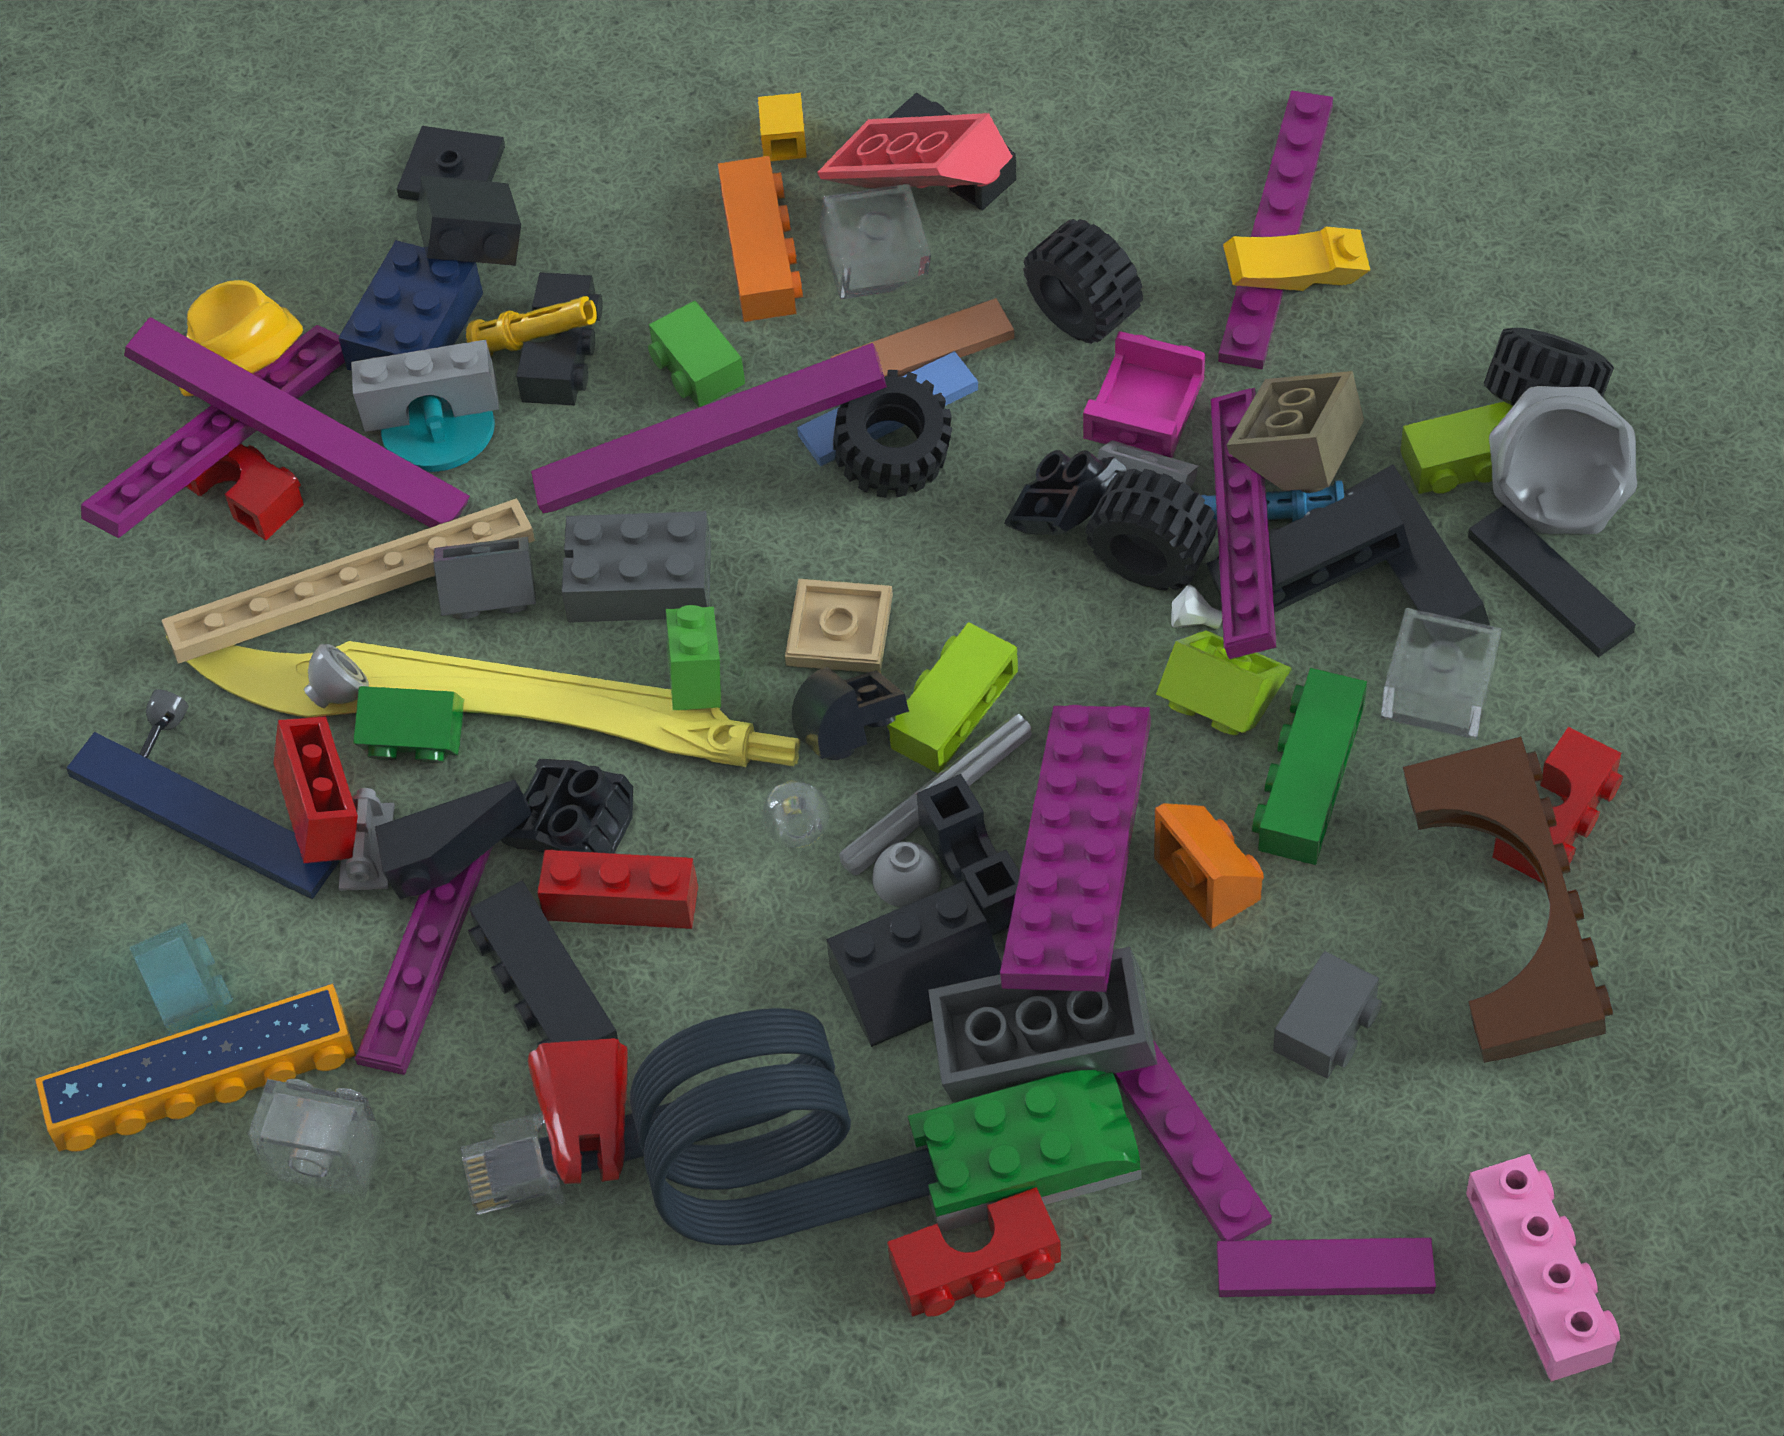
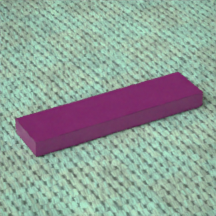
[1217,1237,1436,1297]

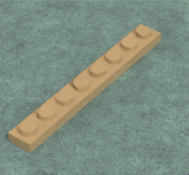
[162,498,535,664]

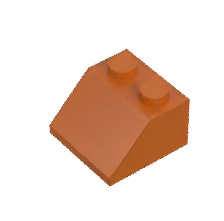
[1154,803,1264,929]

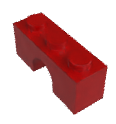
[185,444,304,540]
[1492,727,1623,883]
[887,1187,1061,1317]

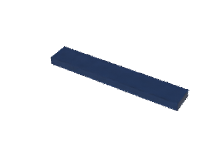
[66,732,340,899]

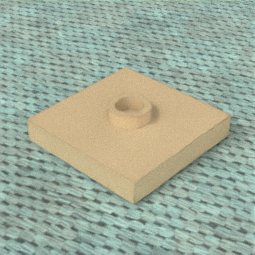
[785,579,893,673]

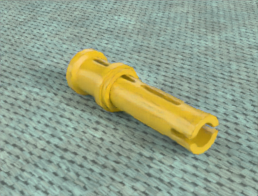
[466,296,597,356]

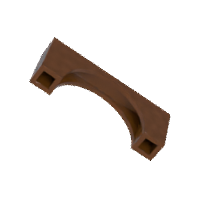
[1403,736,1613,1063]

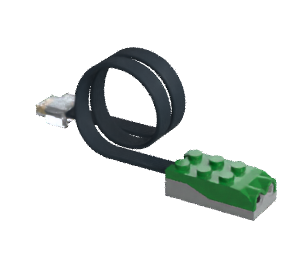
[460,1008,1142,1246]

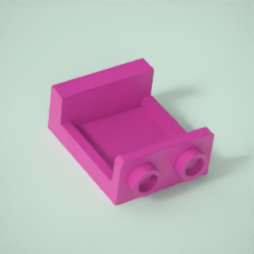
[1083,332,1205,458]

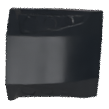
[1004,450,1127,536]
[501,759,633,854]

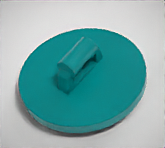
[381,395,495,472]

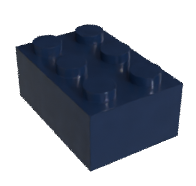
[338,240,483,371]

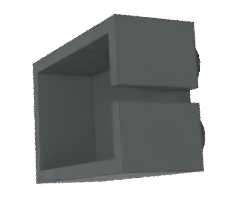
[562,511,711,622]

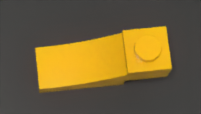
[1223,227,1370,291]

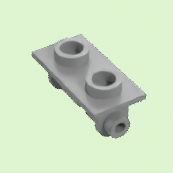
[339,788,395,891]

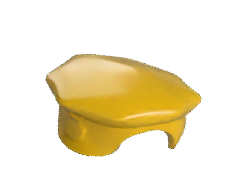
[179,280,303,397]

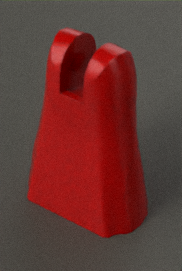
[527,1038,628,1184]

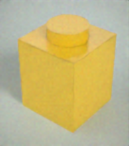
[758,93,807,161]

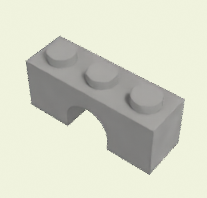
[351,340,499,432]

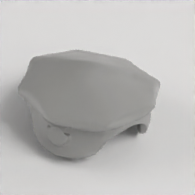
[1489,386,1637,534]

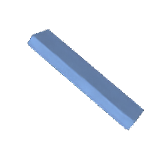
[797,351,978,466]

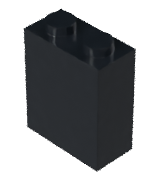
[416,175,521,266]

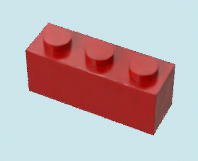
[273,716,358,863]
[537,850,698,929]

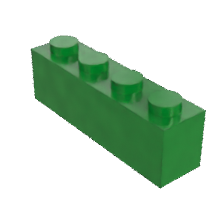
[1252,668,1367,865]

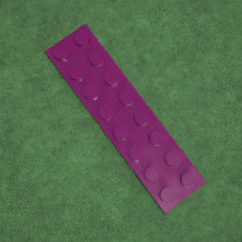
[1000,705,1151,992]

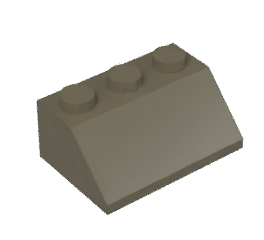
[1227,371,1364,493]

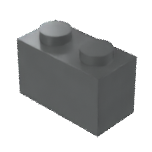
[433,536,536,619]
[1273,951,1382,1079]

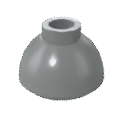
[304,644,369,708]
[872,842,942,907]

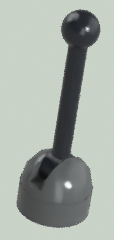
[139,689,189,758]

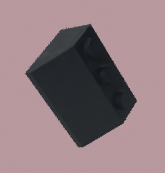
[826,881,1002,1047]

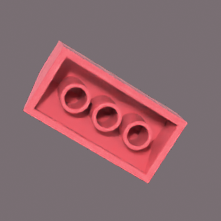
[817,113,1012,189]

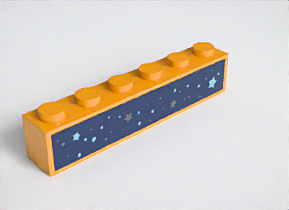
[35,984,356,1152]

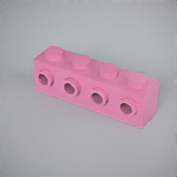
[1466,1154,1620,1381]

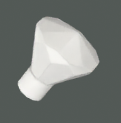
[1171,584,1222,630]

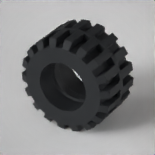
[1023,219,1143,344]
[1484,328,1614,406]
[833,370,952,498]
[1085,469,1217,591]

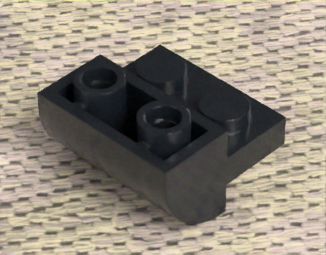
[792,667,909,760]

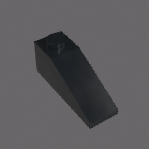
[375,779,532,900]

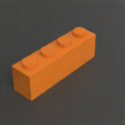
[718,156,803,322]

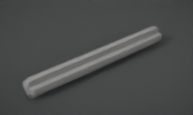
[839,714,1032,876]

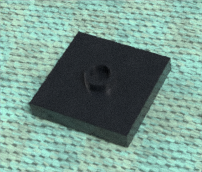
[397,126,505,201]

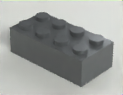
[929,946,1157,1103]

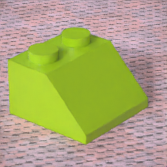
[1156,630,1291,735]

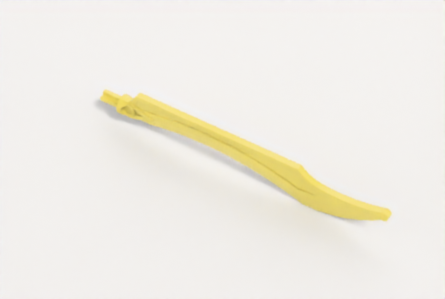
[166,636,800,767]

